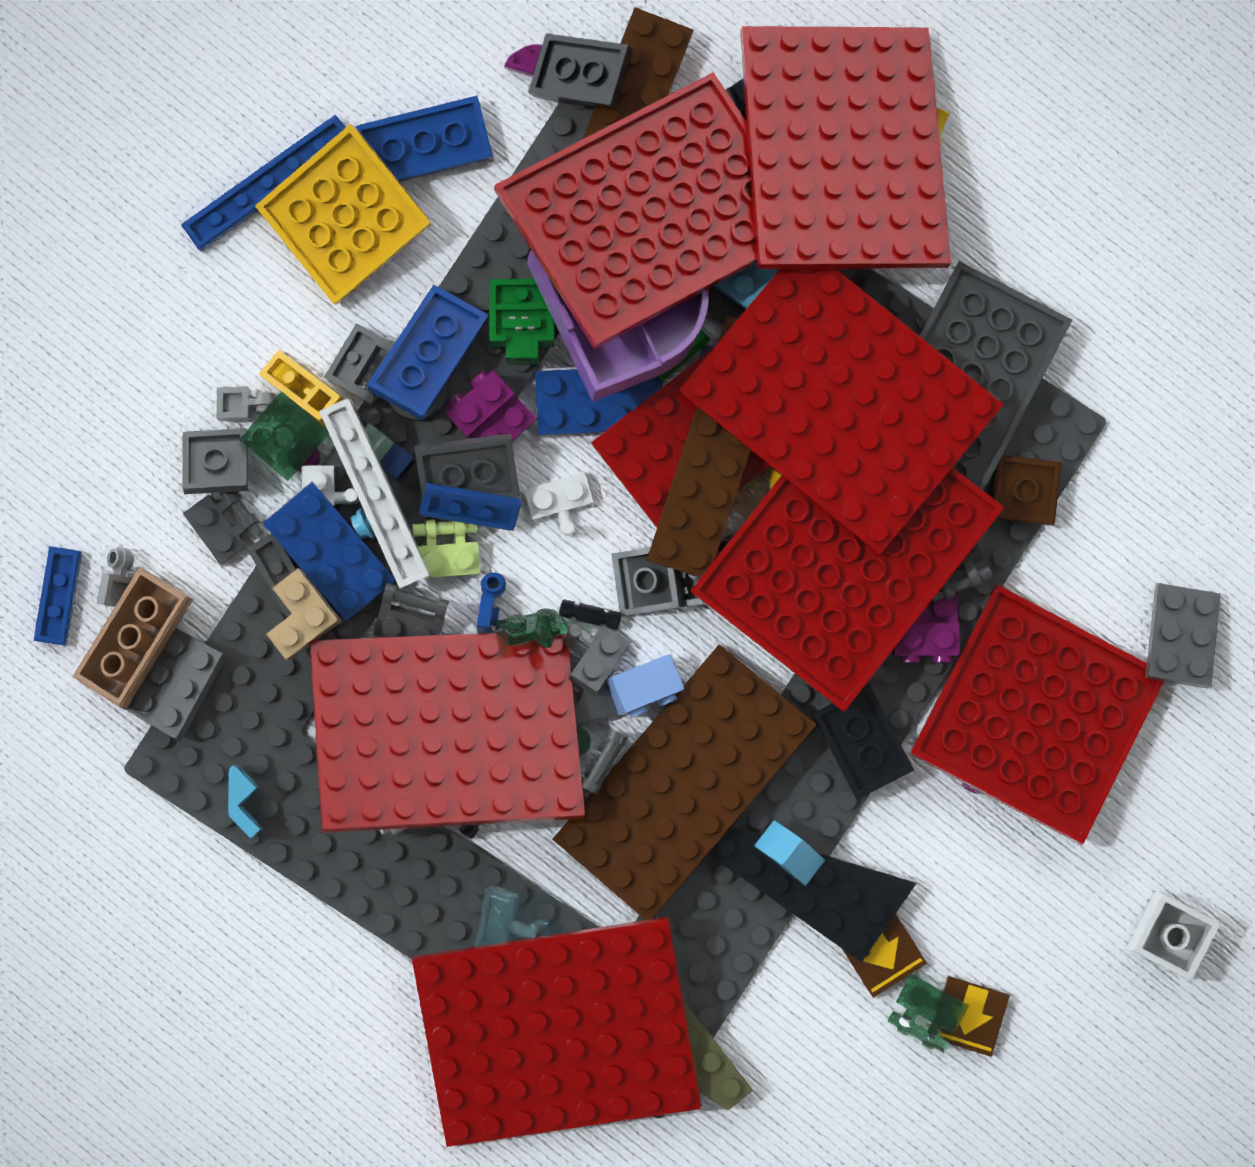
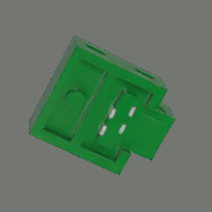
[489,278,555,365]

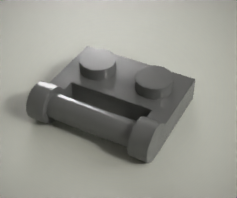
[324,323,394,406]
[373,583,449,638]
[582,729,628,795]

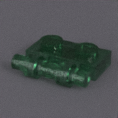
[888,973,969,1054]

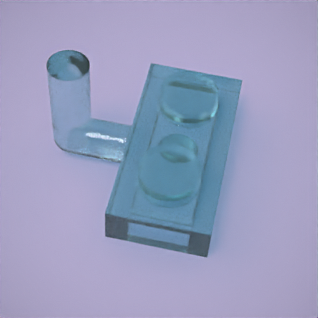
[474,885,548,947]

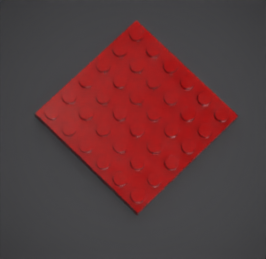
[909,584,1164,845]

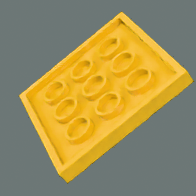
[255,124,433,305]

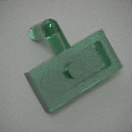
[495,608,567,648]

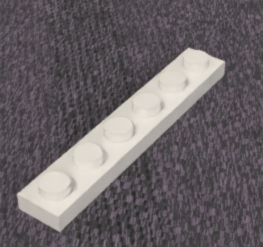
[319,398,430,588]

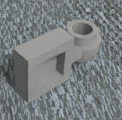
[216,386,279,421]
[96,546,134,607]

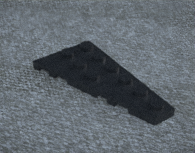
[709,827,917,963]

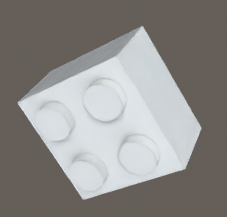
[1127,891,1221,981]

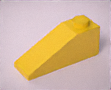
[259,350,344,431]

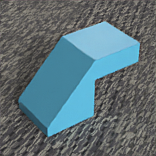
[228,764,264,838]

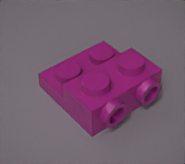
[446,370,537,442]
[893,593,960,663]

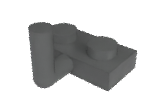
[564,624,631,696]

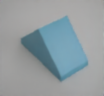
[754,820,825,886]

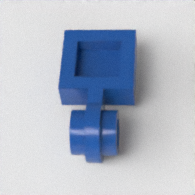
[477,572,506,634]

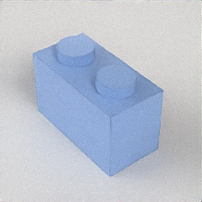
[605,654,684,718]

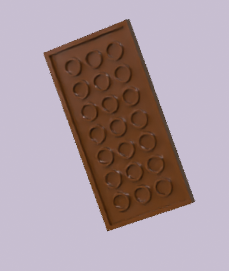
[552,644,818,920]

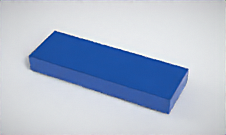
[419,483,521,531]
[33,546,83,646]

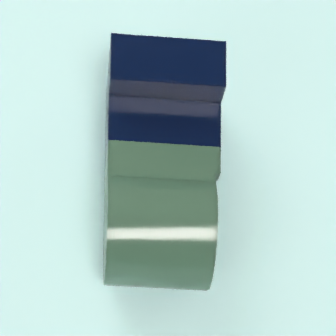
[364,423,416,482]

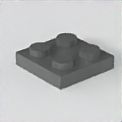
[182,428,248,495]

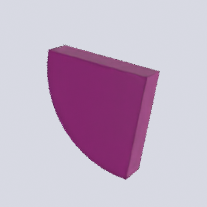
[504,44,542,77]

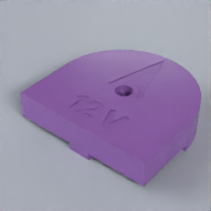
[527,251,709,402]

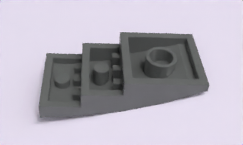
[611,534,735,617]

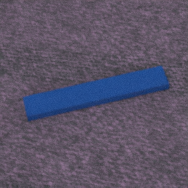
[180,114,345,252]

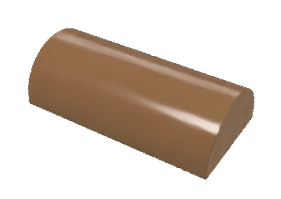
[72,567,194,710]

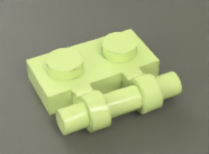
[412,519,480,578]

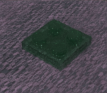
[239,391,329,481]

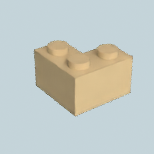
[267,568,342,661]

